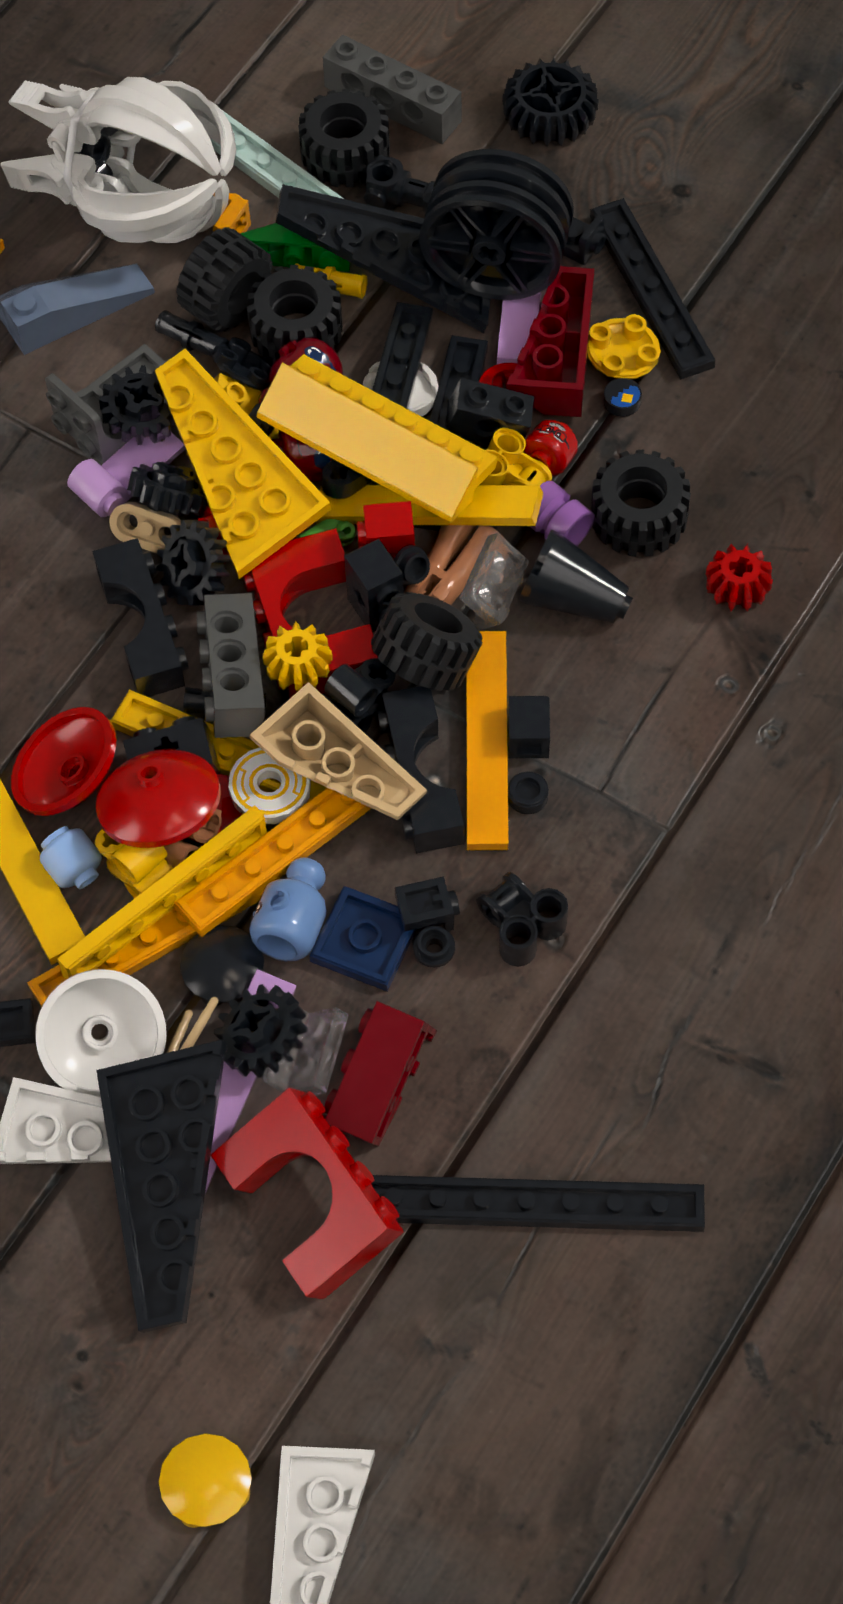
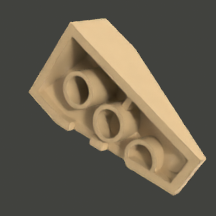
[250,682,427,820]

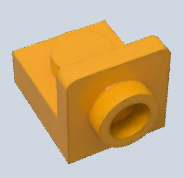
[213,193,251,233]

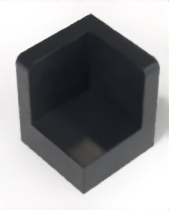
[508,696,550,758]

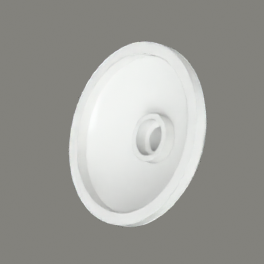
[35,969,166,1097]

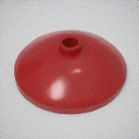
[11,707,116,816]
[96,749,221,848]

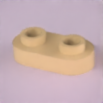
[109,502,181,553]

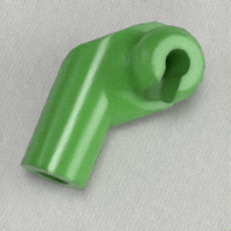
[296,519,356,547]

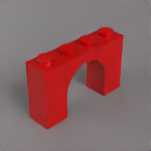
[242,528,378,699]
[211,1087,404,1299]

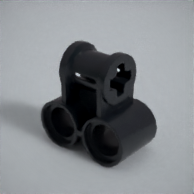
[324,658,396,733]
[476,872,568,967]

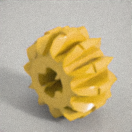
[263,621,332,691]

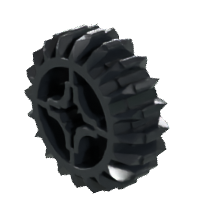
[502,58,599,146]

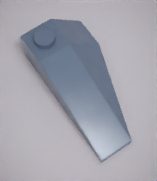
[0,264,155,355]

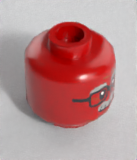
[524,420,578,477]

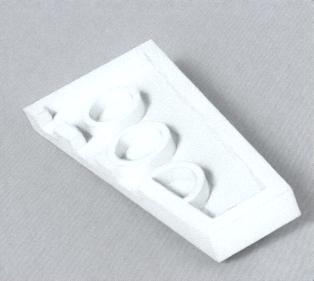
[0,1077,111,1164]

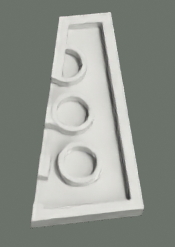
[270,1446,375,1604]

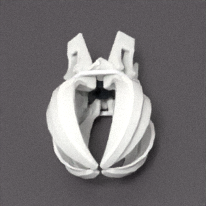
[0,77,237,243]

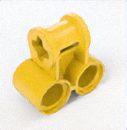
[480,428,552,485]
[95,829,173,898]

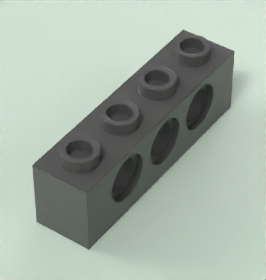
[322,35,462,144]
[197,593,265,738]

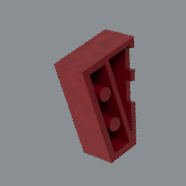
[324,1001,437,1146]

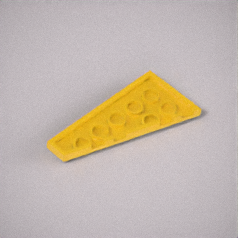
[155,349,331,579]

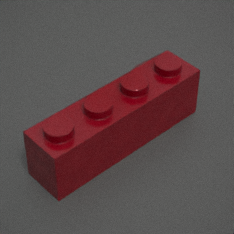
[506,266,594,417]

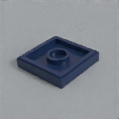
[309,886,417,992]

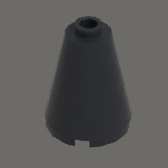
[518,530,633,623]

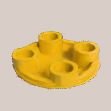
[587,314,661,379]
[159,1434,252,1528]

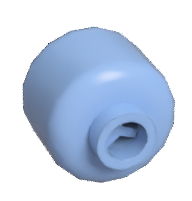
[39,826,102,890]

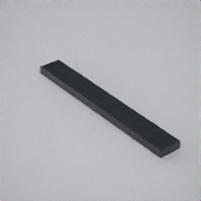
[371,1175,705,1232]

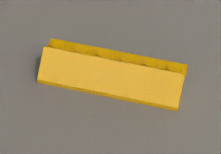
[257,354,498,523]

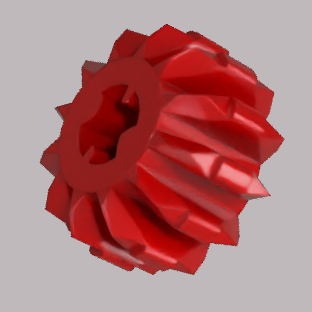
[706,543,773,612]

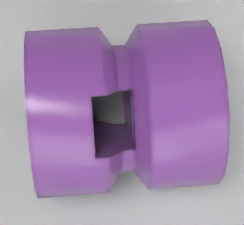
[529,481,595,546]

